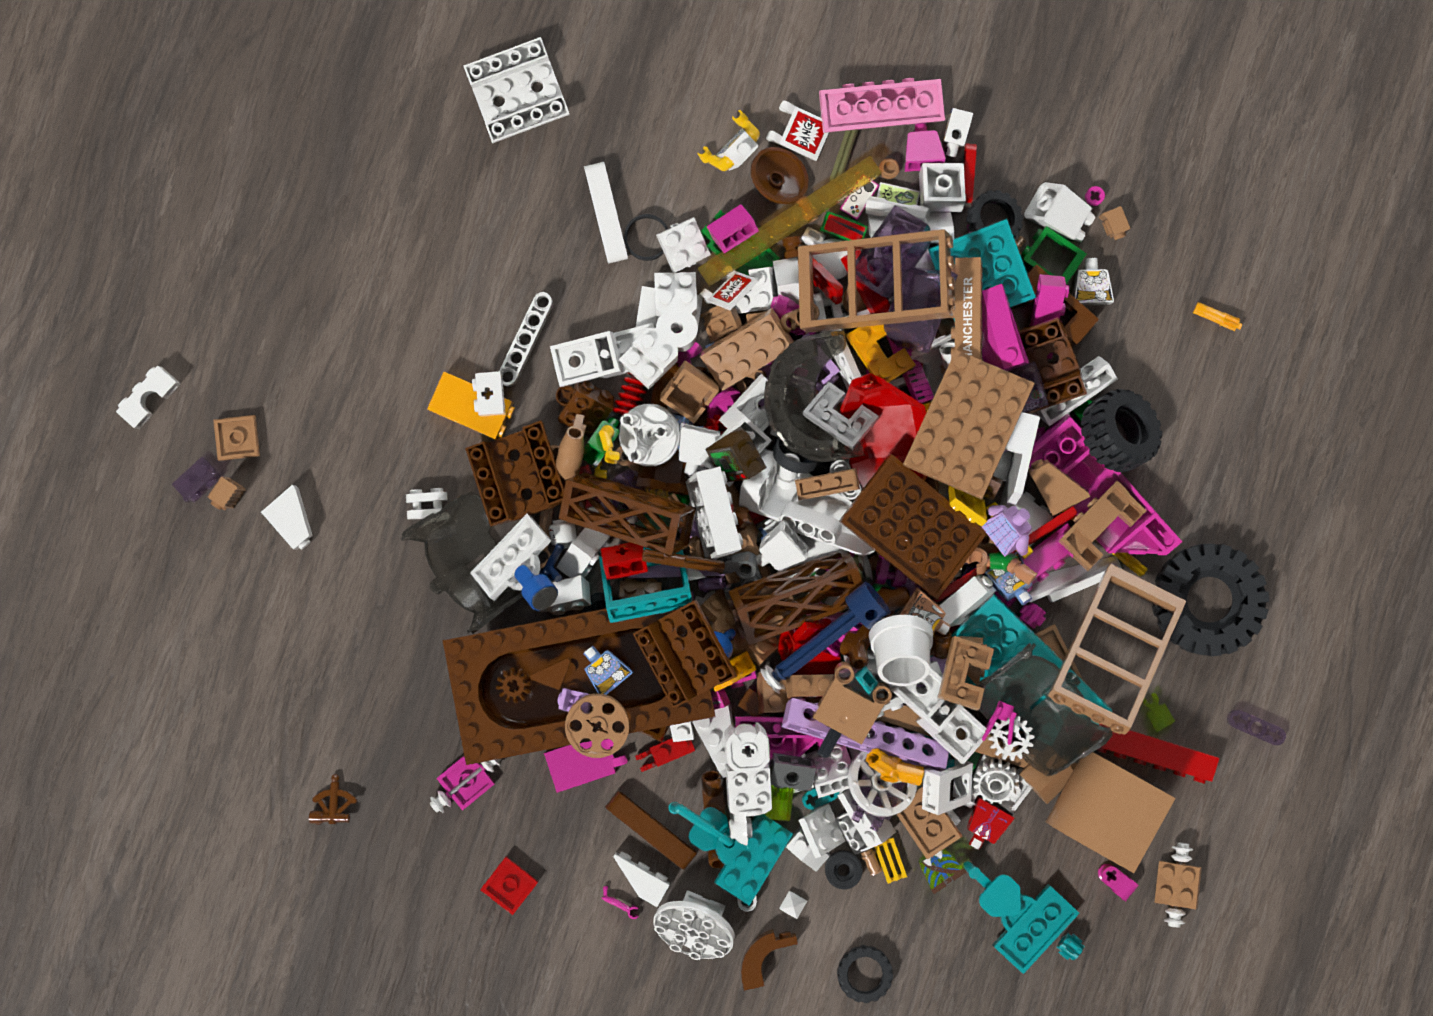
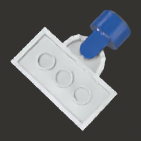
[471,514,558,610]

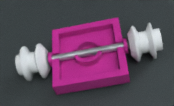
[430,756,502,813]

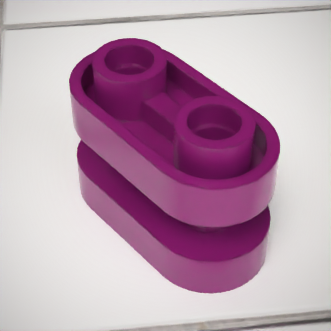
[874,554,907,588]

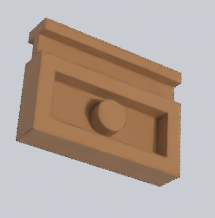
[700,306,743,342]

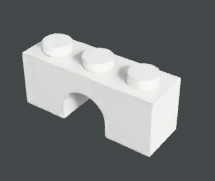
[116,366,180,430]

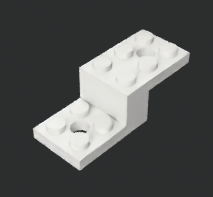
[550,323,656,387]
[699,374,790,487]
[891,668,991,764]

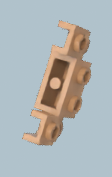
[1058,481,1147,571]

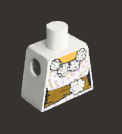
[1072,258,1114,305]

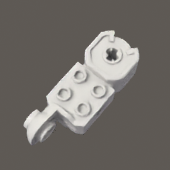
[724,722,772,846]

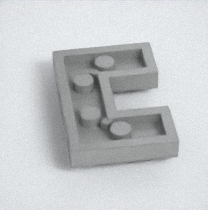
[803,381,879,450]

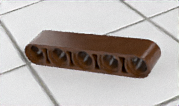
[605,790,697,870]

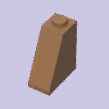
[1028,459,1090,516]

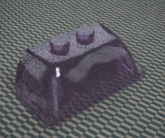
[847,205,931,298]
[884,267,958,354]

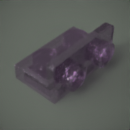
[172,457,220,503]

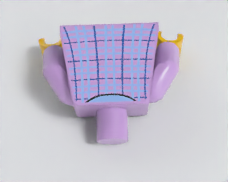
[982,502,1033,560]

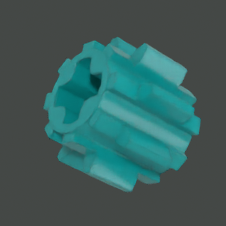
[1056,933,1085,961]

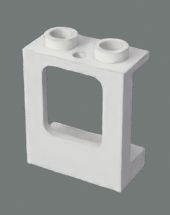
[922,758,973,815]

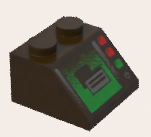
[705,427,767,482]

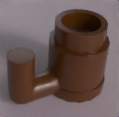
[930,630,952,659]

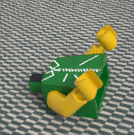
[582,417,620,479]

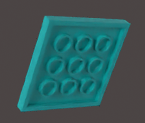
[928,219,1036,322]

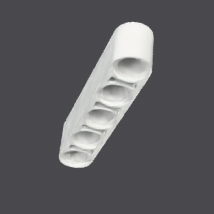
[584,162,628,264]
[499,292,553,387]

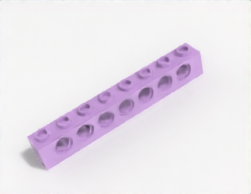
[781,697,949,772]

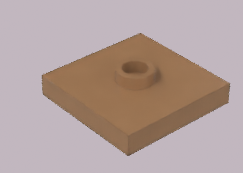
[213,415,260,461]

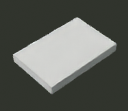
[636,286,703,333]

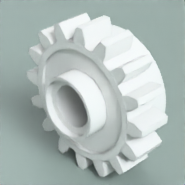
[973,759,1019,804]

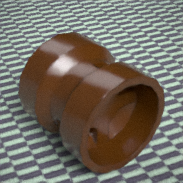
[782,236,803,259]
[556,386,574,407]

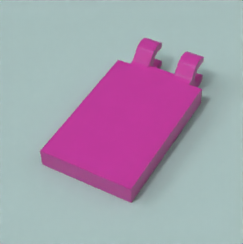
[544,739,628,793]

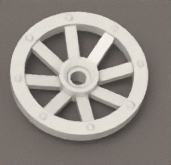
[848,751,917,817]

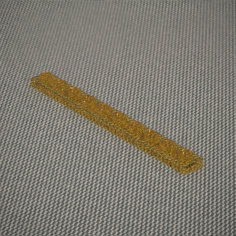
[697,156,882,287]

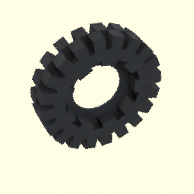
[1152,543,1269,656]

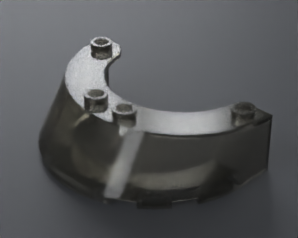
[764,331,865,462]

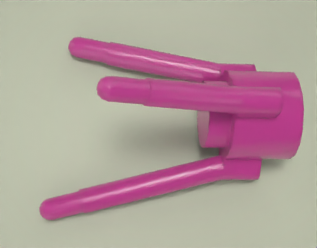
[982,701,1017,745]

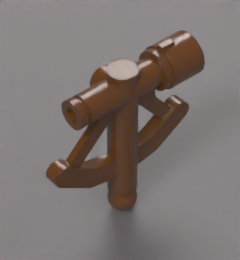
[309,774,358,825]

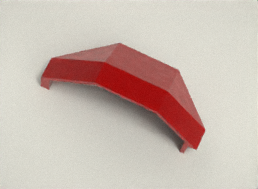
[839,373,927,490]

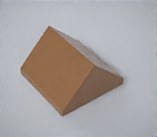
[1019,745,1074,804]

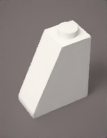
[261,485,313,550]
[939,575,996,627]

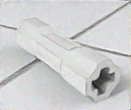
[866,196,930,226]

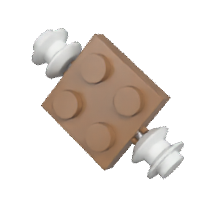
[1154,842,1202,928]

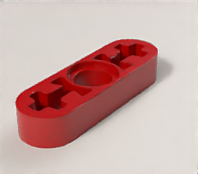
[963,143,977,203]

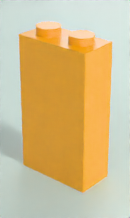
[427,372,515,440]

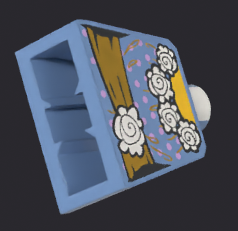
[984,552,1032,605]
[583,646,633,695]

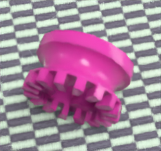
[1085,186,1105,206]

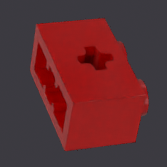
[601,542,648,580]

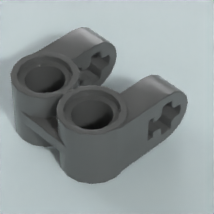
[717,551,763,600]

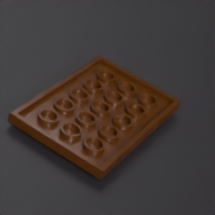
[839,454,987,600]

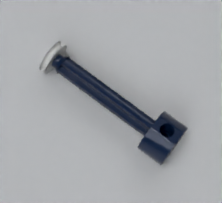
[760,582,890,694]

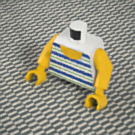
[697,110,760,171]

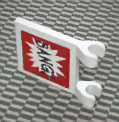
[766,101,829,161]
[699,266,758,310]

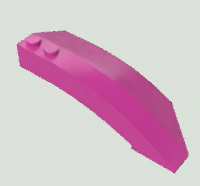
[1029,414,1182,555]

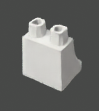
[1024,182,1095,242]

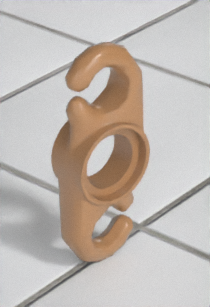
[780,304,820,333]

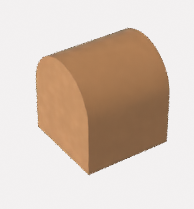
[1045,749,1176,873]

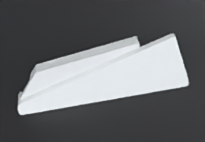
[1028,556,1122,602]

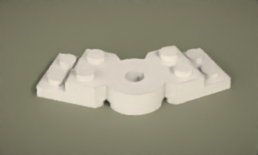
[619,272,698,389]

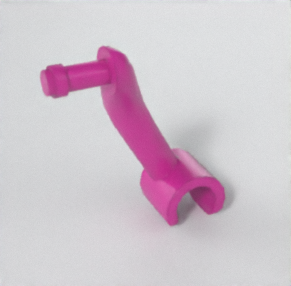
[601,886,639,919]

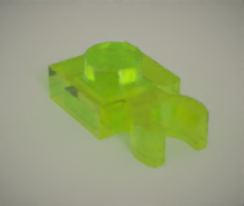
[1142,692,1175,732]

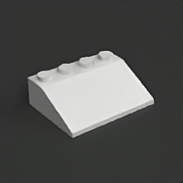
[686,467,743,560]

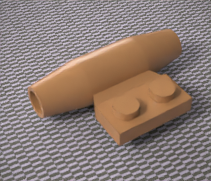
[556,414,586,489]

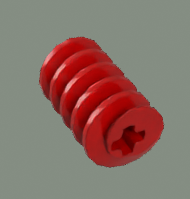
[612,372,647,416]

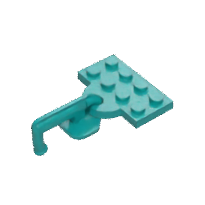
[668,802,793,906]
[963,861,1079,974]

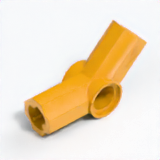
[866,749,924,786]

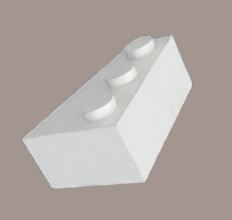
[692,704,735,778]

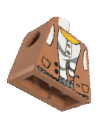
[900,588,950,635]

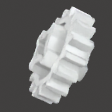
[988,716,1034,761]

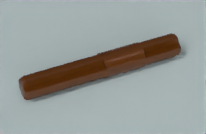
[642,549,725,573]

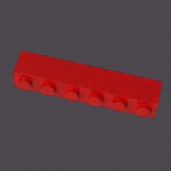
[1089,724,1219,784]

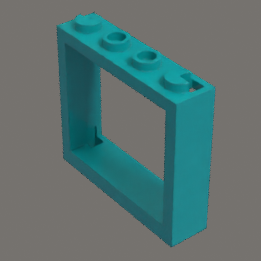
[599,547,692,623]

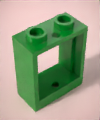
[1021,226,1087,284]

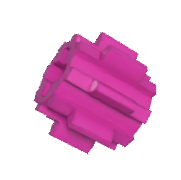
[1019,602,1046,629]

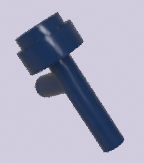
[539,543,564,582]

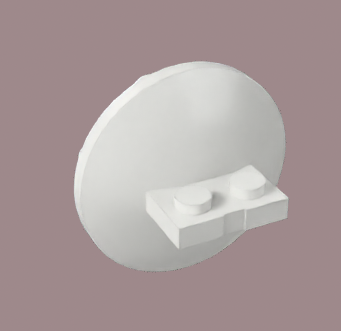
[653,890,735,960]

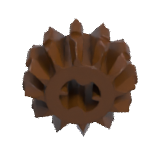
[496,667,532,704]

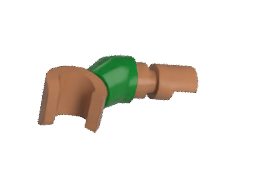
[966,548,1037,585]

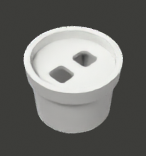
[869,615,933,686]

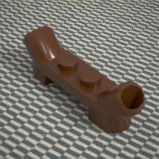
[840,586,911,669]
[701,770,728,868]

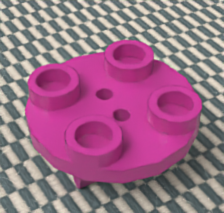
[706,386,742,418]

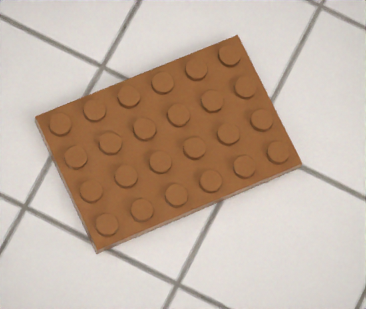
[903,350,1035,500]

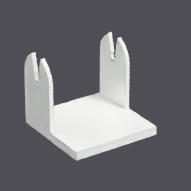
[993,412,1040,508]

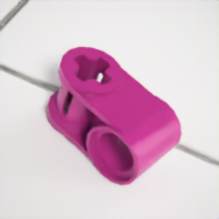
[1098,864,1139,902]

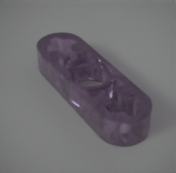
[1227,710,1286,745]

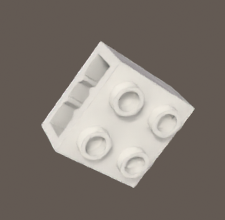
[805,744,851,798]

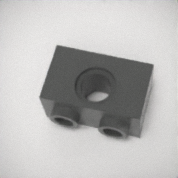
[770,753,816,791]

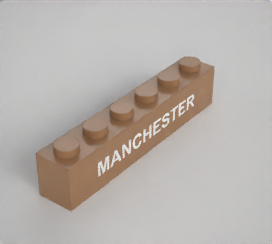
[951,257,982,360]

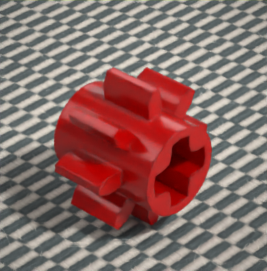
[703,415,728,435]

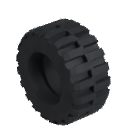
[1081,389,1162,472]

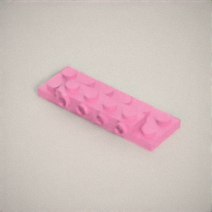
[819,78,945,133]

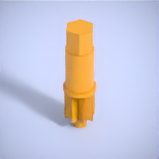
[1193,302,1242,331]

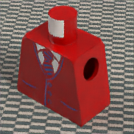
[967,797,1014,850]

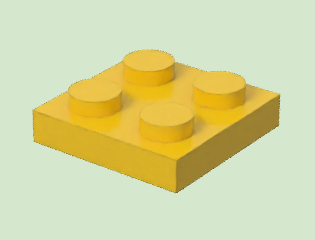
[948,485,987,527]

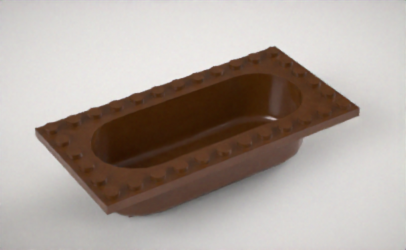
[442,592,716,765]

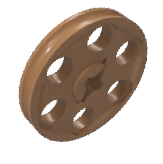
[565,694,629,758]

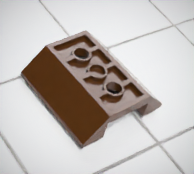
[1017,317,1087,414]
[465,420,564,526]
[633,600,737,708]

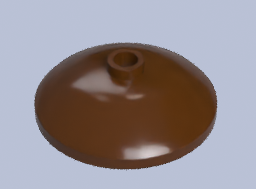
[751,147,809,204]

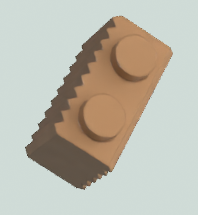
[208,476,246,510]

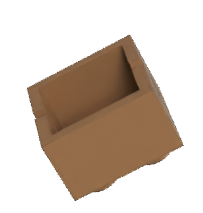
[660,361,719,423]

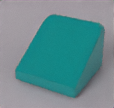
[855,667,878,694]

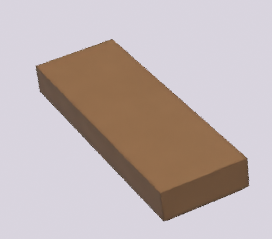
[795,468,860,500]

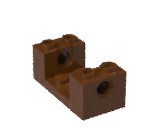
[1017,264,1099,347]

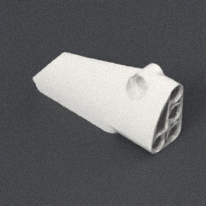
[739,449,875,556]

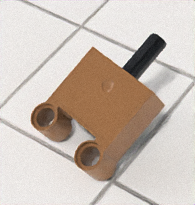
[813,662,892,758]

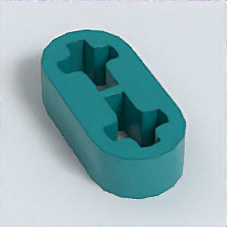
[802,787,839,810]

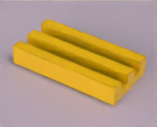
[875,837,907,884]

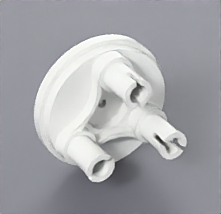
[619,404,680,466]

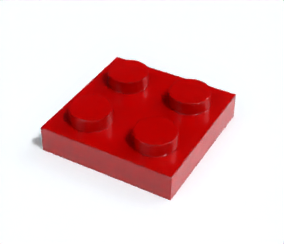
[480,856,539,915]

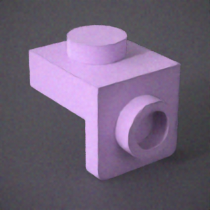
[558,688,591,713]

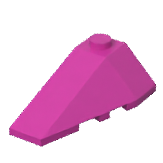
[982,284,1029,371]

